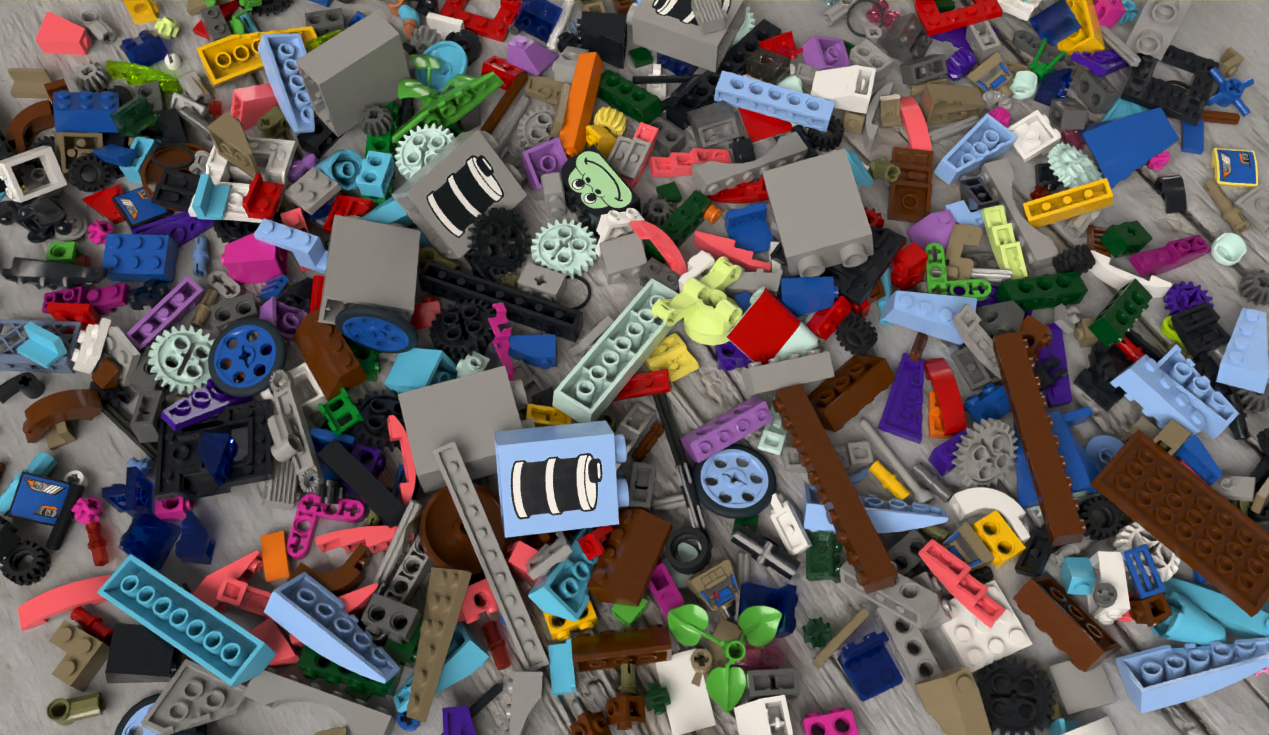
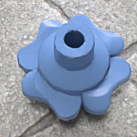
[127,456,152,479]

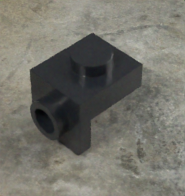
[729,136,756,163]
[1035,163,1063,192]

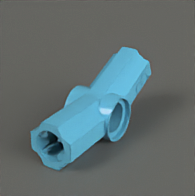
[0,451,57,517]

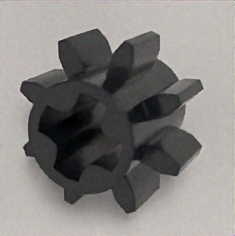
[556,31,580,53]
[316,479,346,504]

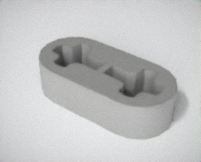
[208,271,243,300]

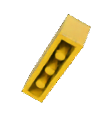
[1023,178,1113,228]

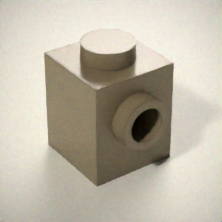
[1074,316,1098,348]

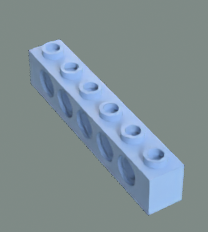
[714,70,835,132]

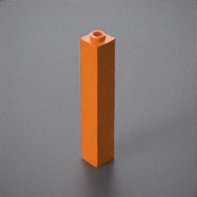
[559,52,604,160]

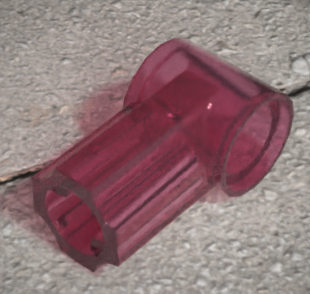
[733,645,783,670]

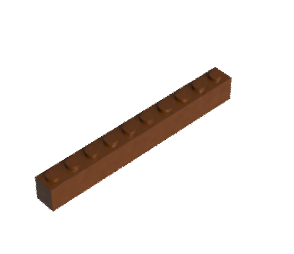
[993,331,1086,547]
[773,384,898,594]

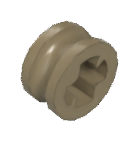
[690,649,713,674]

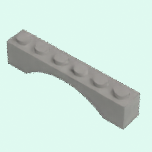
[691,132,808,196]
[980,158,1059,272]
[243,667,396,735]
[505,671,545,735]

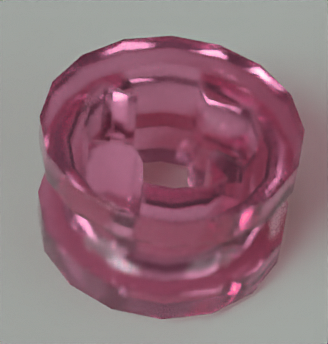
[883,11,901,29]

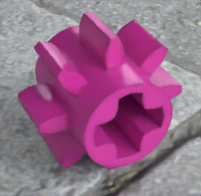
[988,107,1012,128]
[1146,149,1170,170]
[86,220,114,245]
[71,496,105,525]

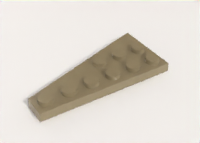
[406,567,472,722]

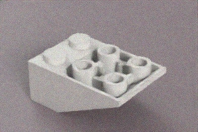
[810,65,876,114]

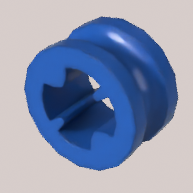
[397,710,421,732]

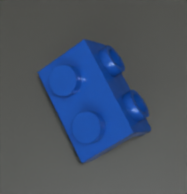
[963,383,1011,424]

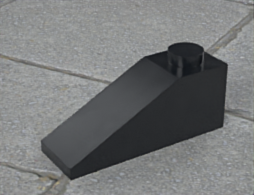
[960,177,999,211]

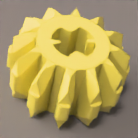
[593,106,627,138]

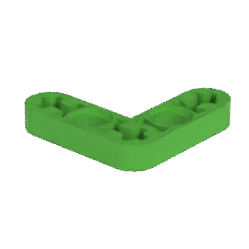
[925,243,992,301]

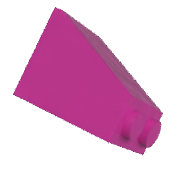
[221,232,288,285]

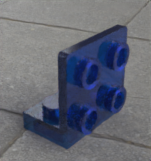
[118,505,183,571]

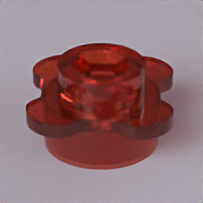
[209,96,222,120]
[1030,185,1051,200]

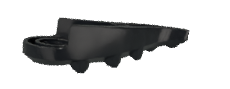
[2,257,108,290]

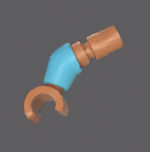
[388,0,420,43]

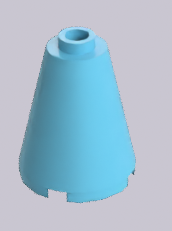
[315,149,363,190]
[1151,591,1226,646]

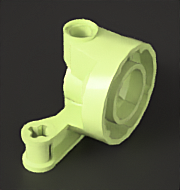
[651,256,743,345]

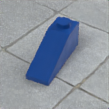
[492,334,557,369]

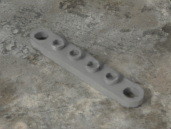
[270,370,324,493]

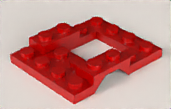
[439,0,522,43]
[913,0,1003,37]

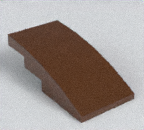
[887,147,933,223]

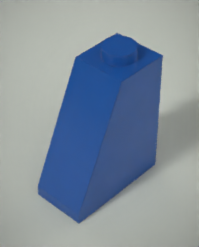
[780,277,838,317]

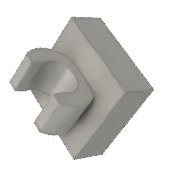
[1054,304,1080,334]

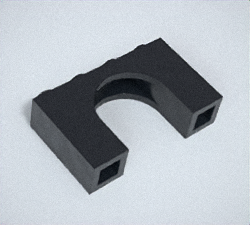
[99,108,190,179]

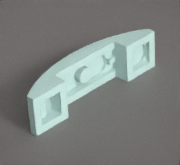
[758,388,787,455]

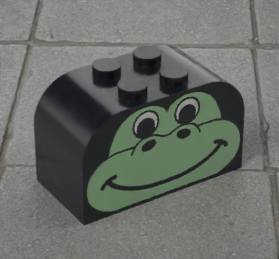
[561,145,641,238]

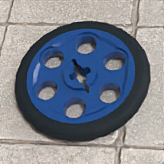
[335,306,419,353]
[208,318,287,397]

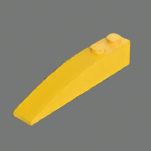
[1054,0,1105,56]
[196,26,320,88]

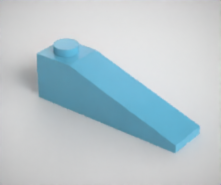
[527,528,602,622]
[393,621,489,713]

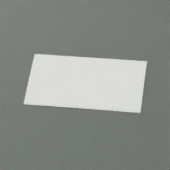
[656,648,716,735]

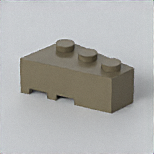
[919,83,985,126]

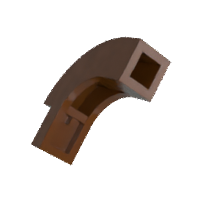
[6,99,55,166]
[23,389,103,443]
[286,543,372,597]

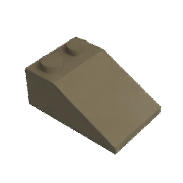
[207,113,260,179]

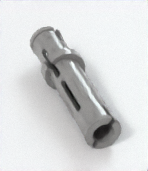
[1049,520,1106,567]

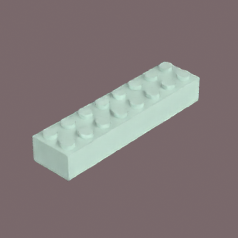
[553,278,678,423]

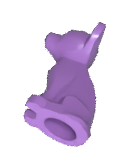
[287,152,318,184]

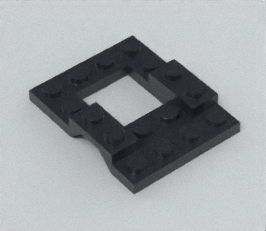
[1120,45,1219,126]
[770,225,907,307]
[154,399,274,501]

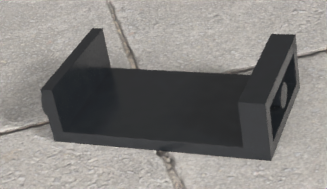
[1073,329,1164,412]

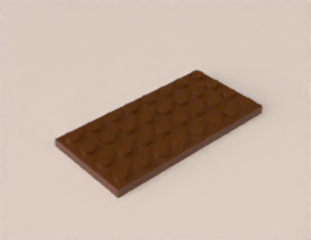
[1090,429,1269,617]

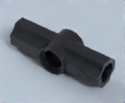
[731,524,801,580]

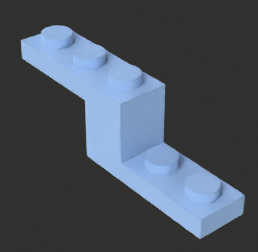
[253,218,328,274]

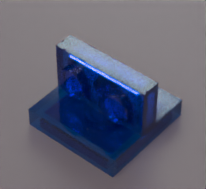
[1030,0,1082,46]
[102,466,153,527]

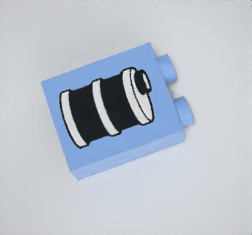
[494,420,629,538]

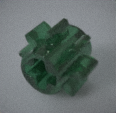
[802,617,833,649]
[642,682,671,715]

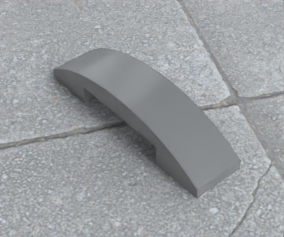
[863,82,894,152]
[952,304,1002,379]
[781,441,874,473]

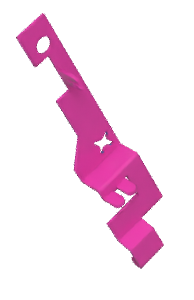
[488,302,516,381]

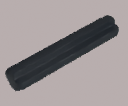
[45,483,85,551]

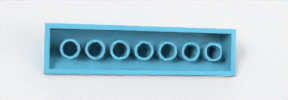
[97,554,276,688]

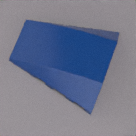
[1076,107,1179,190]
[1013,411,1100,509]

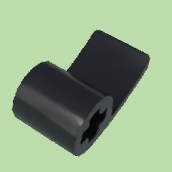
[1155,175,1186,214]
[0,372,45,404]

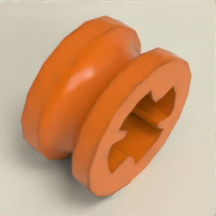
[704,204,723,225]

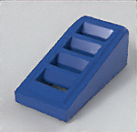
[1175,434,1223,486]

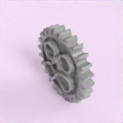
[517,105,560,151]
[952,418,1018,488]

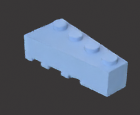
[933,113,1018,185]
[883,290,977,345]
[1216,307,1269,394]
[1157,344,1239,439]
[1110,354,1207,440]

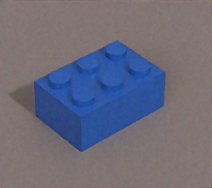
[53,90,121,132]
[102,234,178,283]

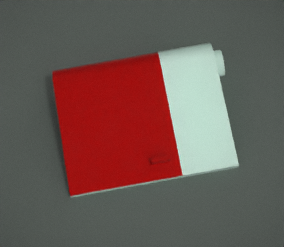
[731,75,806,144]
[725,286,819,365]

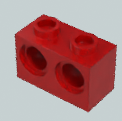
[890,242,929,291]

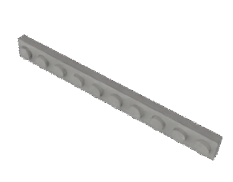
[432,441,550,672]

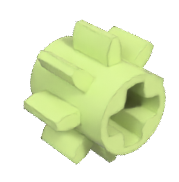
[154,16,180,40]

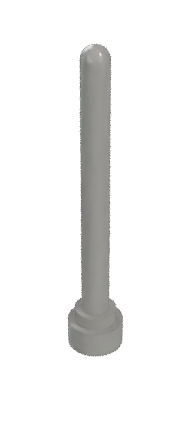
[860,419,935,505]

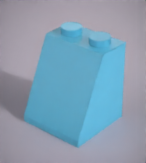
[384,348,458,395]

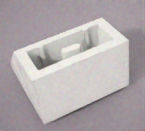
[734,695,793,735]

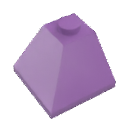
[507,34,559,76]
[801,35,851,70]
[522,137,568,190]
[906,209,956,262]
[259,296,309,341]

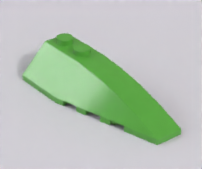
[392,72,504,145]

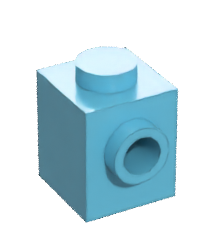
[1060,557,1096,595]

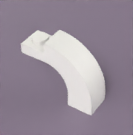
[949,487,1030,545]

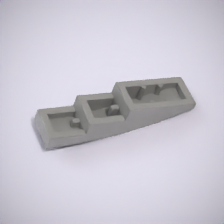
[614,402,656,473]

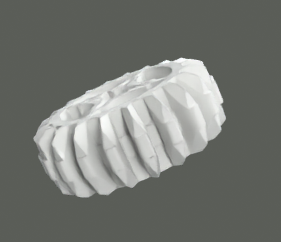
[1112,522,1181,585]

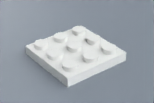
[940,580,1032,673]

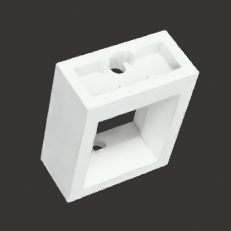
[0,146,67,202]
[261,362,328,418]
[1086,551,1130,625]

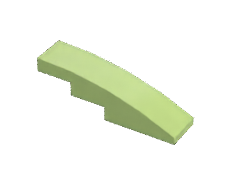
[981,205,1028,280]

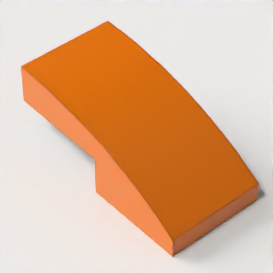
[928,391,953,439]
[261,530,291,582]

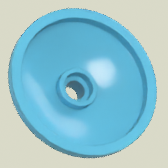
[415,41,468,94]

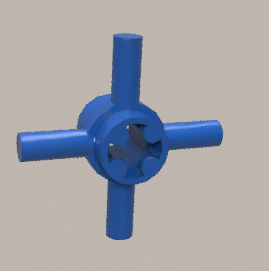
[1206,67,1254,117]

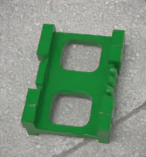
[317,387,364,437]

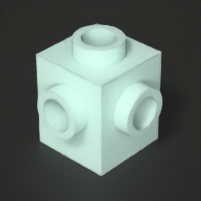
[455,351,490,378]

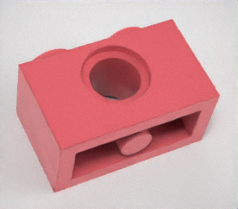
[457,578,499,624]

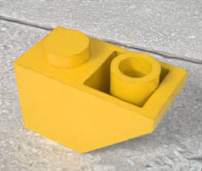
[586,125,617,159]

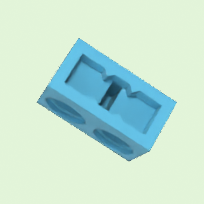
[119,136,158,184]
[356,151,396,198]

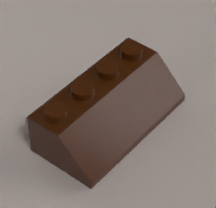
[293,308,368,401]
[808,354,896,432]
[587,507,673,607]
[1013,575,1122,672]
[571,624,672,673]

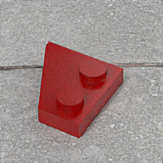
[82,184,125,225]
[323,195,374,234]

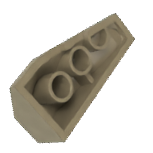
[914,665,992,735]

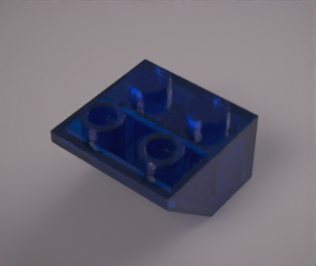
[513,0,563,43]

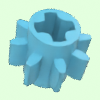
[1118,0,1138,23]

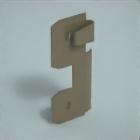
[941,223,983,281]
[401,508,423,555]

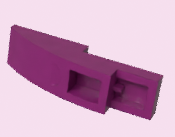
[1129,234,1211,276]
[42,283,130,315]
[648,558,685,643]

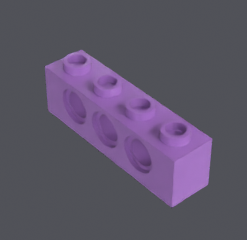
[125,276,205,355]
[680,396,773,463]

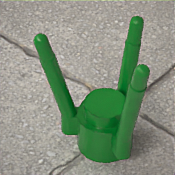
[1028,38,1066,83]

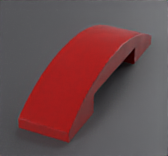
[706,177,769,204]
[924,358,967,436]

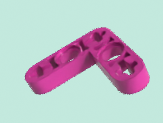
[286,494,366,560]

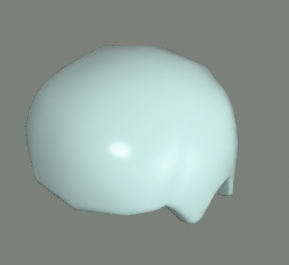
[1009,71,1038,100]
[1210,232,1247,266]

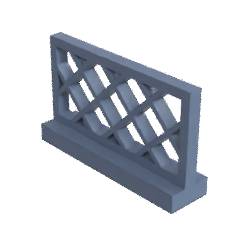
[0,319,84,374]

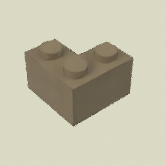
[54,132,103,174]
[1120,416,1191,456]
[49,620,110,692]

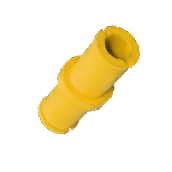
[868,460,911,501]

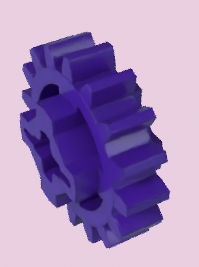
[1163,281,1214,316]

